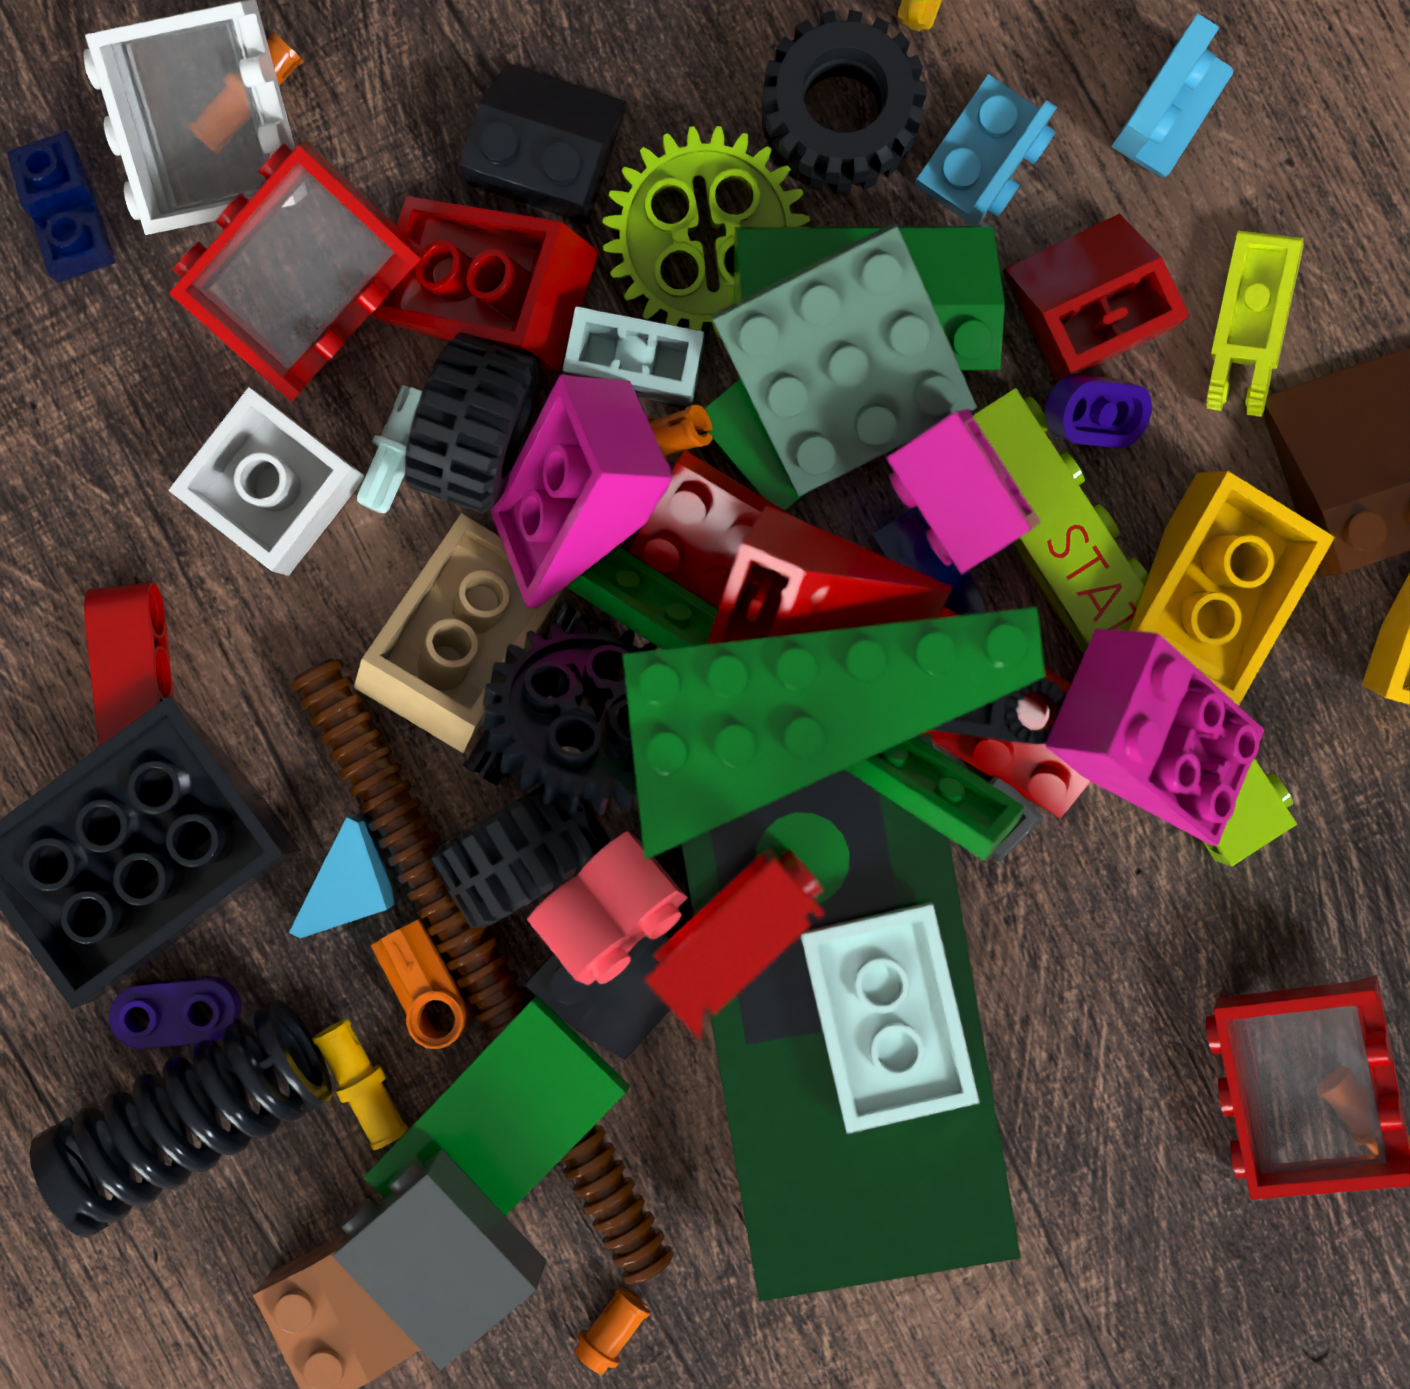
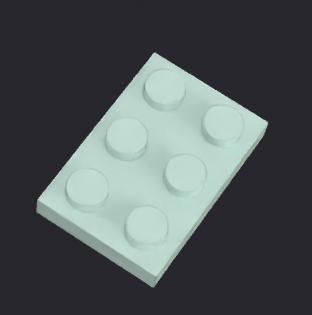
[801,902,979,1133]

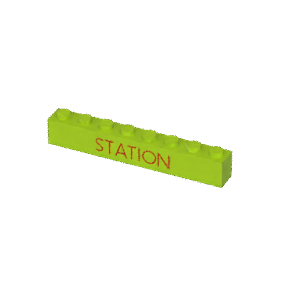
[973,388,1297,866]

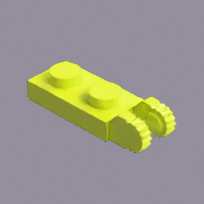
[1206,230,1304,417]

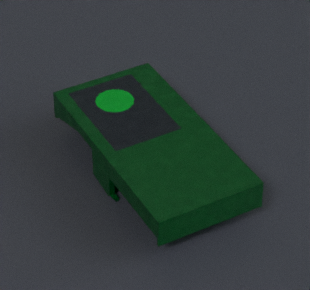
[681,733,1021,1302]

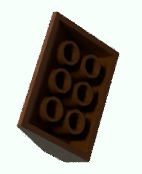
[1263,347,1410,578]

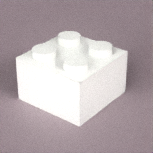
[168,387,365,576]

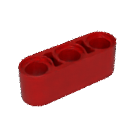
[84,582,174,747]

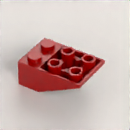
[706,505,952,645]

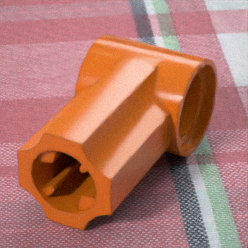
[370,918,475,1049]

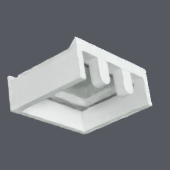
[84,0,308,235]

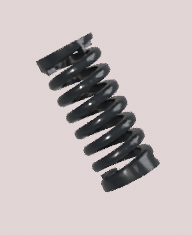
[29,1000,332,1238]

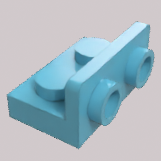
[1111,13,1233,178]
[914,74,1057,226]

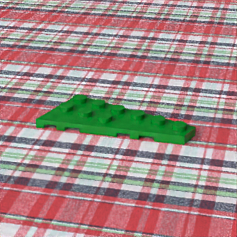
[623,607,1045,860]

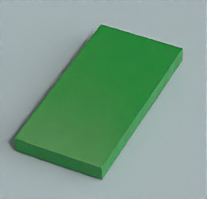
[364,996,631,1216]

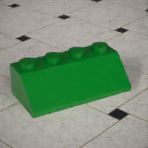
[734,226,1005,370]

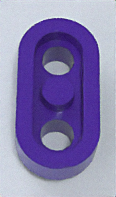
[1045,374,1152,448]
[109,976,242,1049]

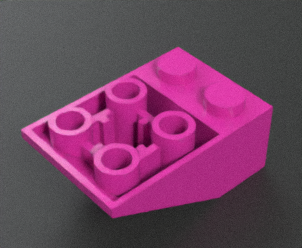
[887,408,1041,574]
[1045,629,1264,846]

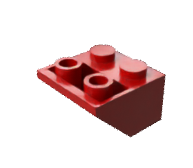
[1003,213,1190,384]

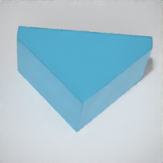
[289,813,398,938]

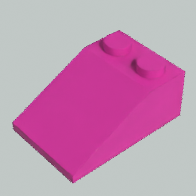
[490,375,673,608]

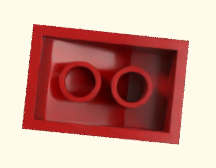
[369,196,599,372]

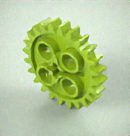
[603,126,810,339]

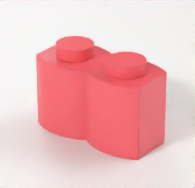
[527,831,688,985]

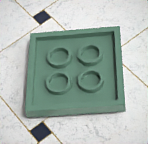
[710,223,977,496]

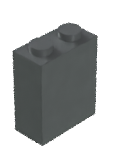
[332,1148,547,1370]

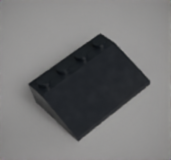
[0,696,301,1009]

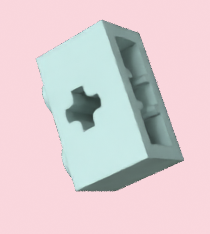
[563,307,705,407]

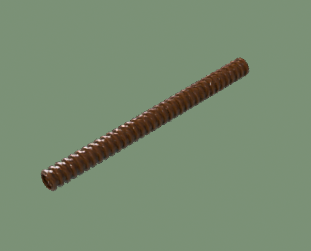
[290,658,674,1284]

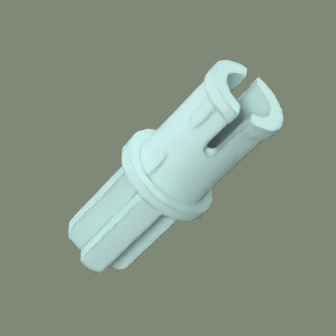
[357,385,422,513]

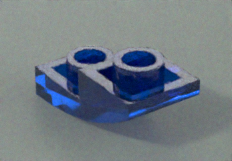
[7,131,116,283]

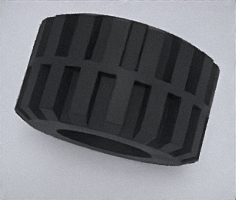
[761,10,927,194]
[405,332,540,514]
[430,785,610,928]

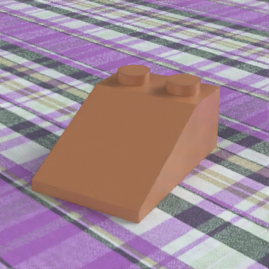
[253,1235,421,1389]

